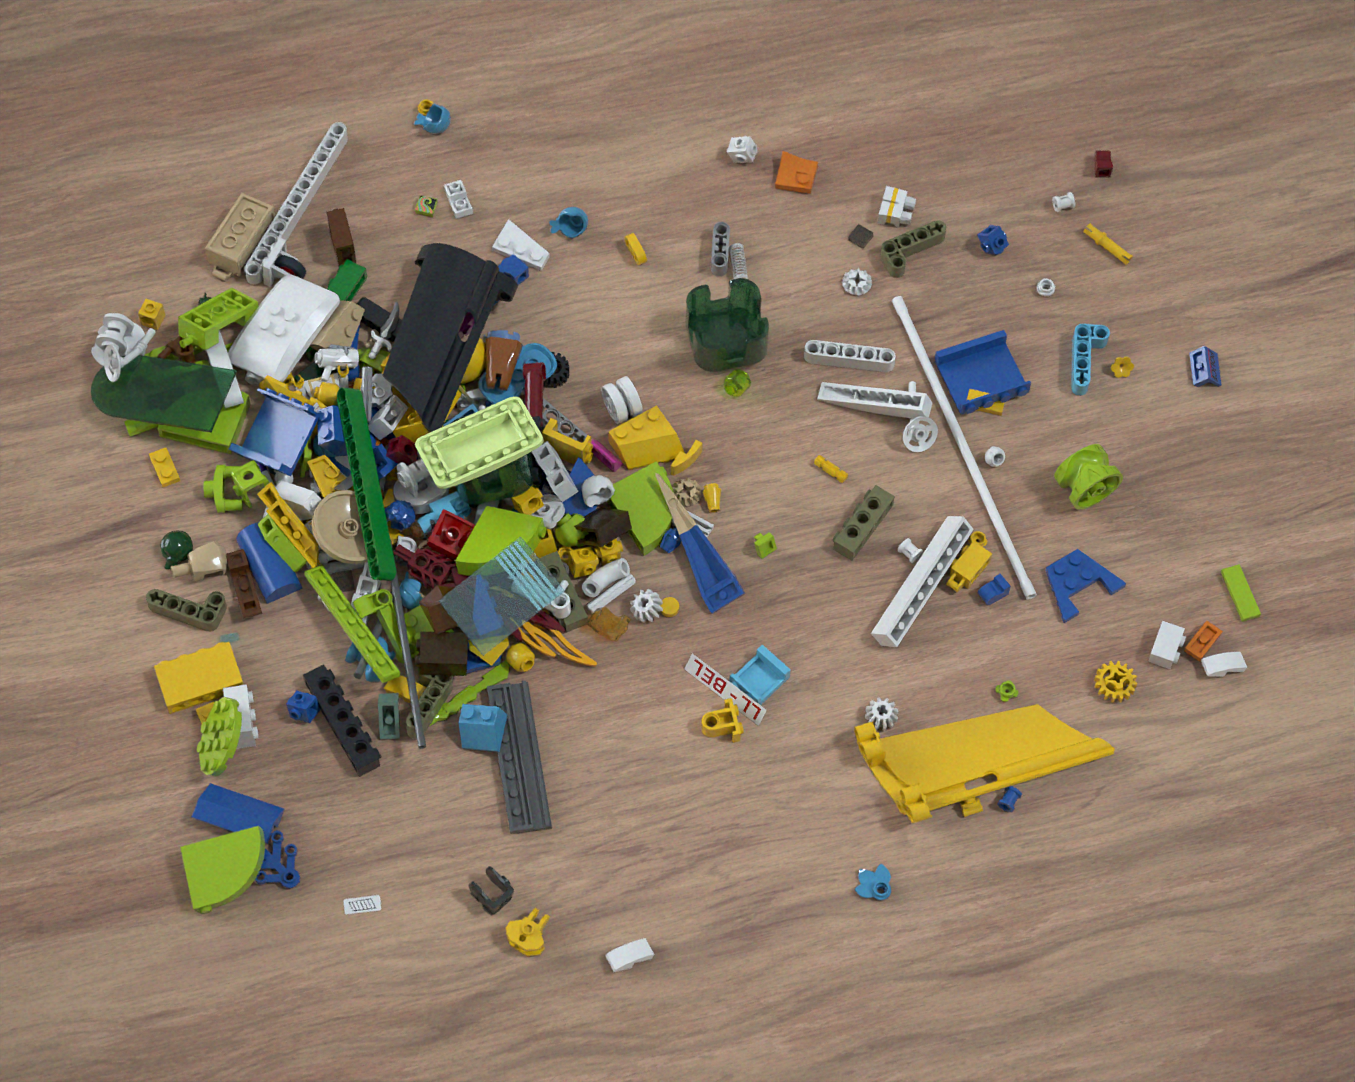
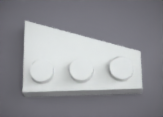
[492,219,549,271]

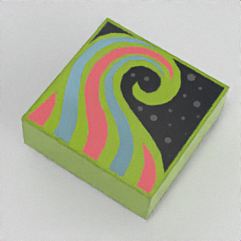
[415,195,438,217]

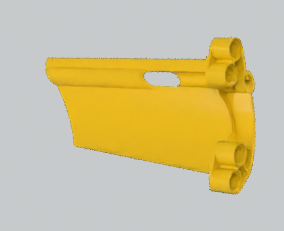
[854,704,1115,823]

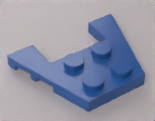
[1045,549,1126,623]

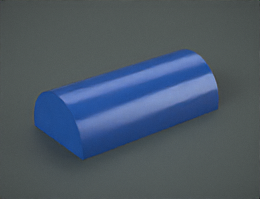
[236,522,303,604]

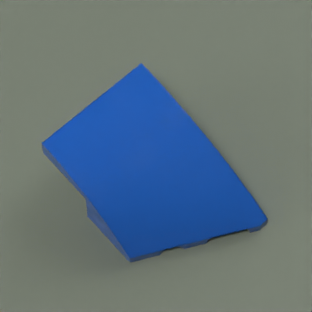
[561,457,599,516]

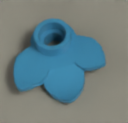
[855,864,891,900]

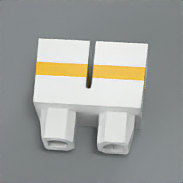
[878,186,916,228]

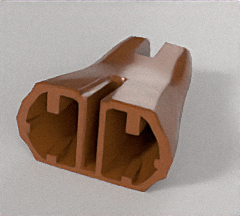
[485,337,523,391]

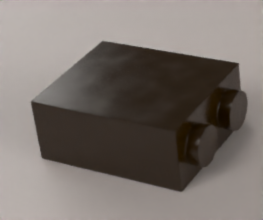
[574,507,632,547]
[416,631,468,676]

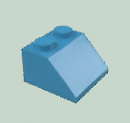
[459,704,507,752]

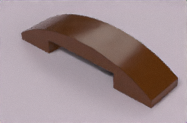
[226,549,262,619]

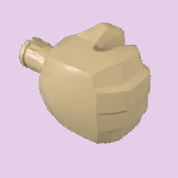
[171,541,227,582]

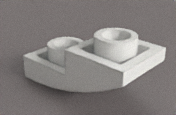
[444,180,473,219]
[1201,652,1247,677]
[606,938,654,972]

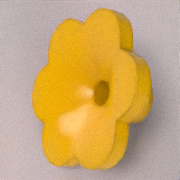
[1111,356,1134,378]

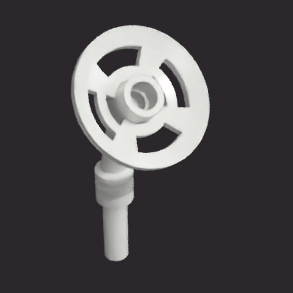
[104,329,156,382]
[903,381,938,452]

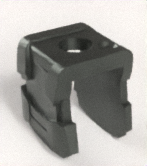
[469,866,514,915]

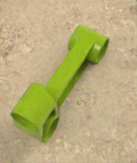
[352,589,419,663]

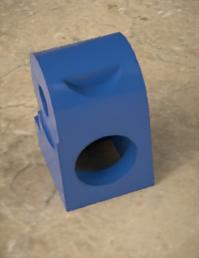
[977,574,1011,605]

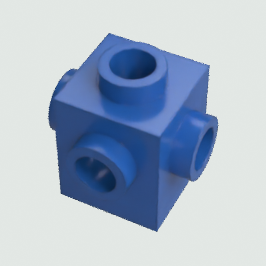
[977,225,1009,255]
[286,691,320,723]

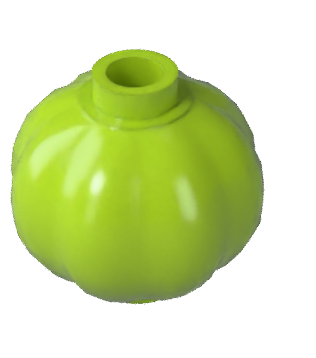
[555,513,589,548]

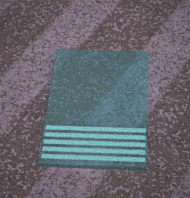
[439,537,565,656]

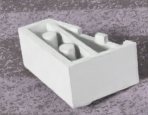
[223,684,259,749]

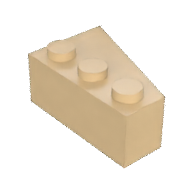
[310,301,365,351]

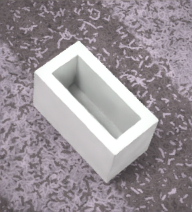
[1148,621,1186,669]

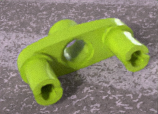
[203,464,243,513]

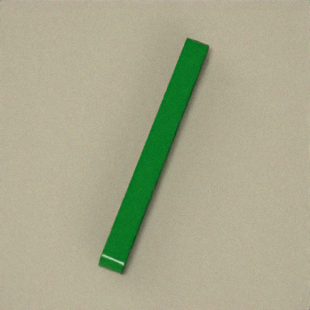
[337,387,396,581]

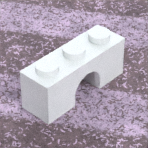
[532,441,578,502]

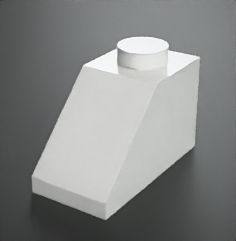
[368,395,409,440]

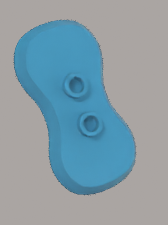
[479,343,557,404]

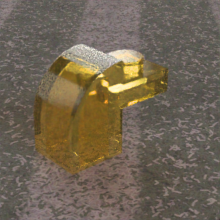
[586,607,631,642]

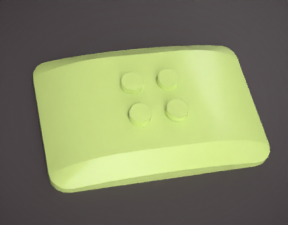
[415,397,544,489]

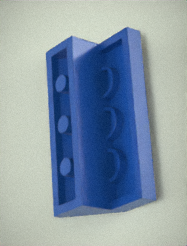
[192,783,285,844]

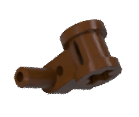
[157,336,196,368]

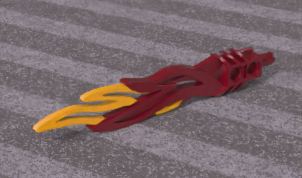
[393,544,597,667]

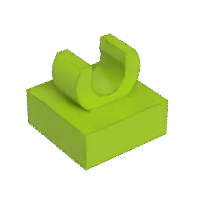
[754,532,777,559]

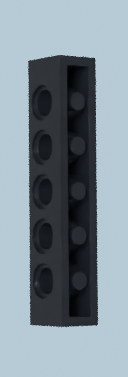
[303,664,381,777]

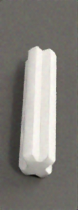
[587,574,636,614]

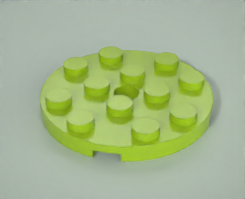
[197,697,242,777]

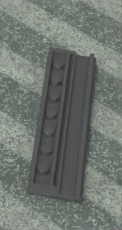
[487,680,552,834]

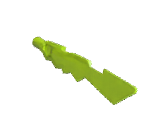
[429,660,510,727]

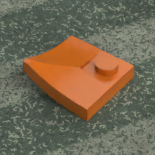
[775,151,818,194]

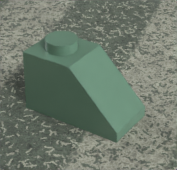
[378,693,400,739]

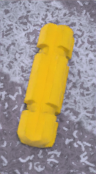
[814,455,848,483]

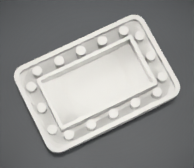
[228,274,340,382]

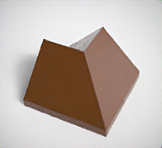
[419,585,472,635]

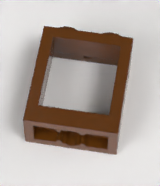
[326,208,357,267]

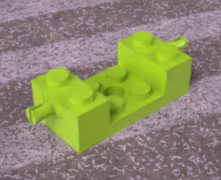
[178,288,258,350]

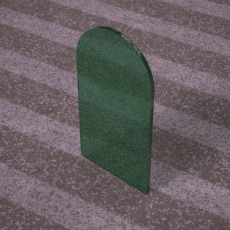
[91,355,237,433]

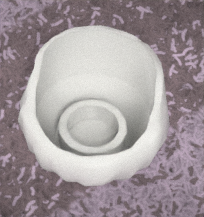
[581,475,615,507]

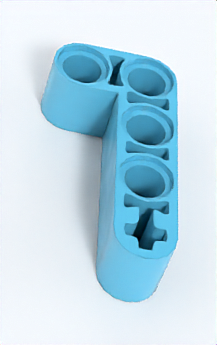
[1071,324,1110,396]

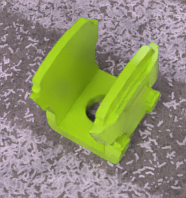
[231,460,269,508]

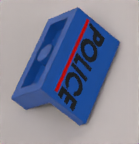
[1189,346,1222,387]

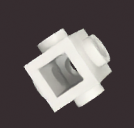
[727,136,758,163]

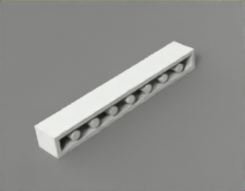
[871,516,974,647]

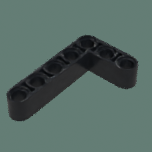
[356,297,402,343]

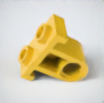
[701,698,744,743]

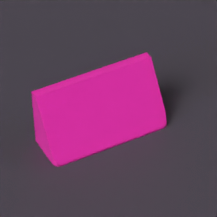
[591,439,623,472]

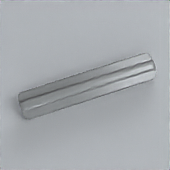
[361,367,372,422]

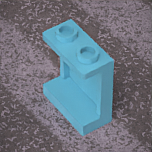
[729,645,791,705]

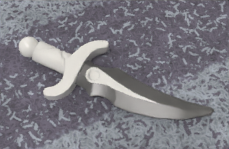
[369,302,399,359]

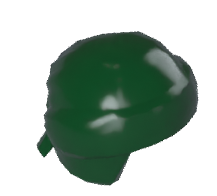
[160,530,193,569]

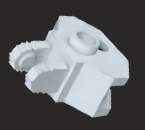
[360,374,393,409]

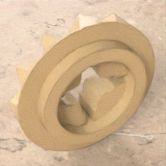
[672,478,702,506]

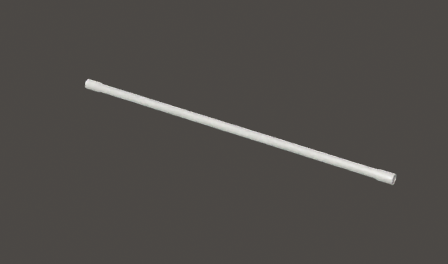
[892,296,1037,600]

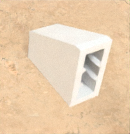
[275,481,322,520]

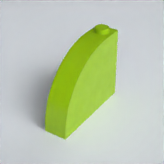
[157,388,251,455]
[607,461,673,556]
[456,506,546,576]
[180,826,265,914]

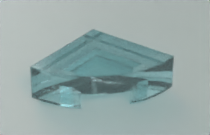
[220,632,240,643]

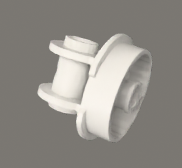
[91,313,145,372]
[394,453,450,514]

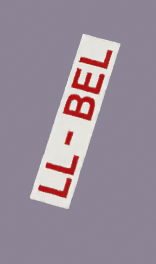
[685,653,767,726]

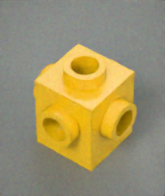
[594,539,623,566]
[567,547,599,578]

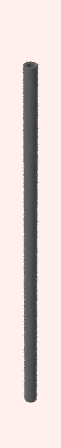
[390,540,426,749]

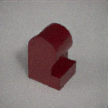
[1094,150,1113,178]

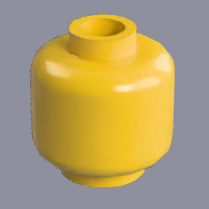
[314,382,340,407]
[506,643,535,672]

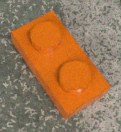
[1184,621,1223,662]

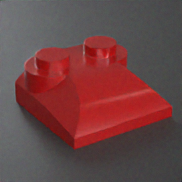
[427,509,475,560]

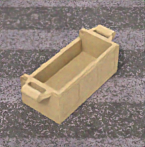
[205,193,275,281]

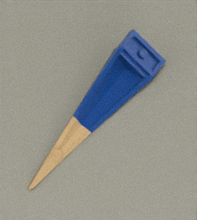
[655,473,745,614]

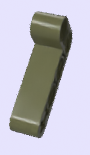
[880,220,946,278]
[146,589,227,632]
[406,667,453,739]

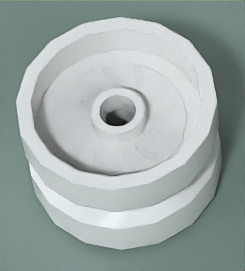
[601,376,643,424]

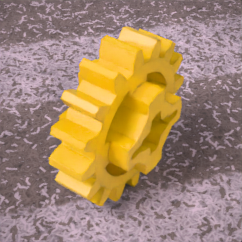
[1094,661,1137,703]

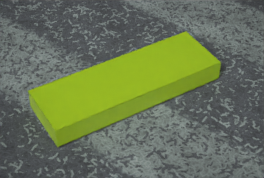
[1221,564,1261,622]

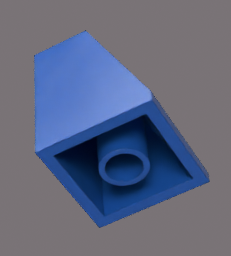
[317,405,376,456]

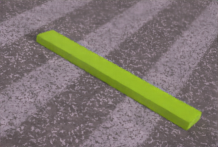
[305,565,400,683]

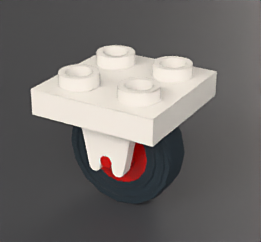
[261,237,306,287]

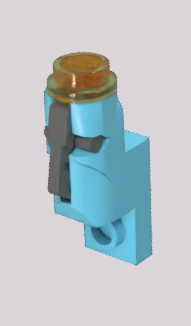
[410,489,469,540]

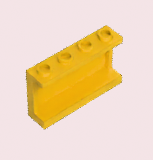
[154,642,244,714]

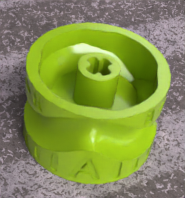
[1054,444,1123,510]

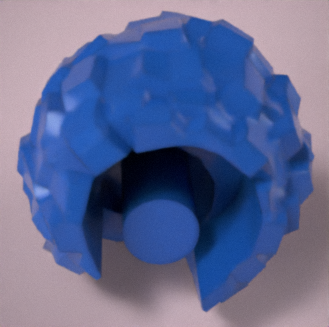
[385,500,415,531]

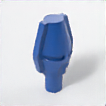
[659,528,681,553]

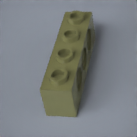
[832,485,895,561]
[534,551,588,633]

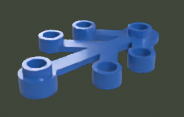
[255,831,300,888]

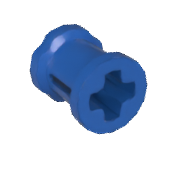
[997,786,1022,812]

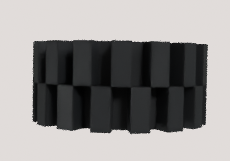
[544,352,569,388]

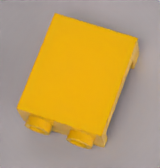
[542,418,593,465]

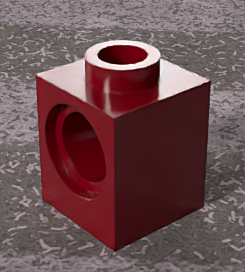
[386,435,418,465]

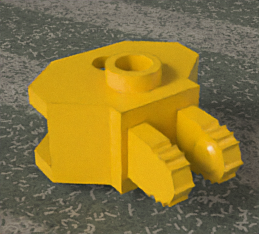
[505,908,550,957]

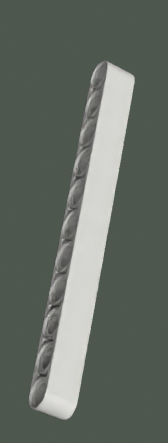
[245,122,348,285]

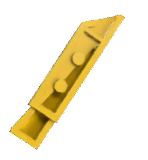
[257,482,321,568]

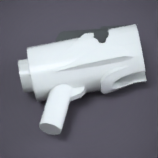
[314,344,359,382]

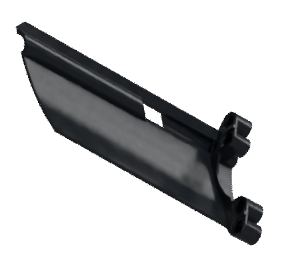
[383,243,518,432]

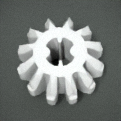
[630,589,663,623]
[865,697,898,731]

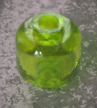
[723,369,751,397]

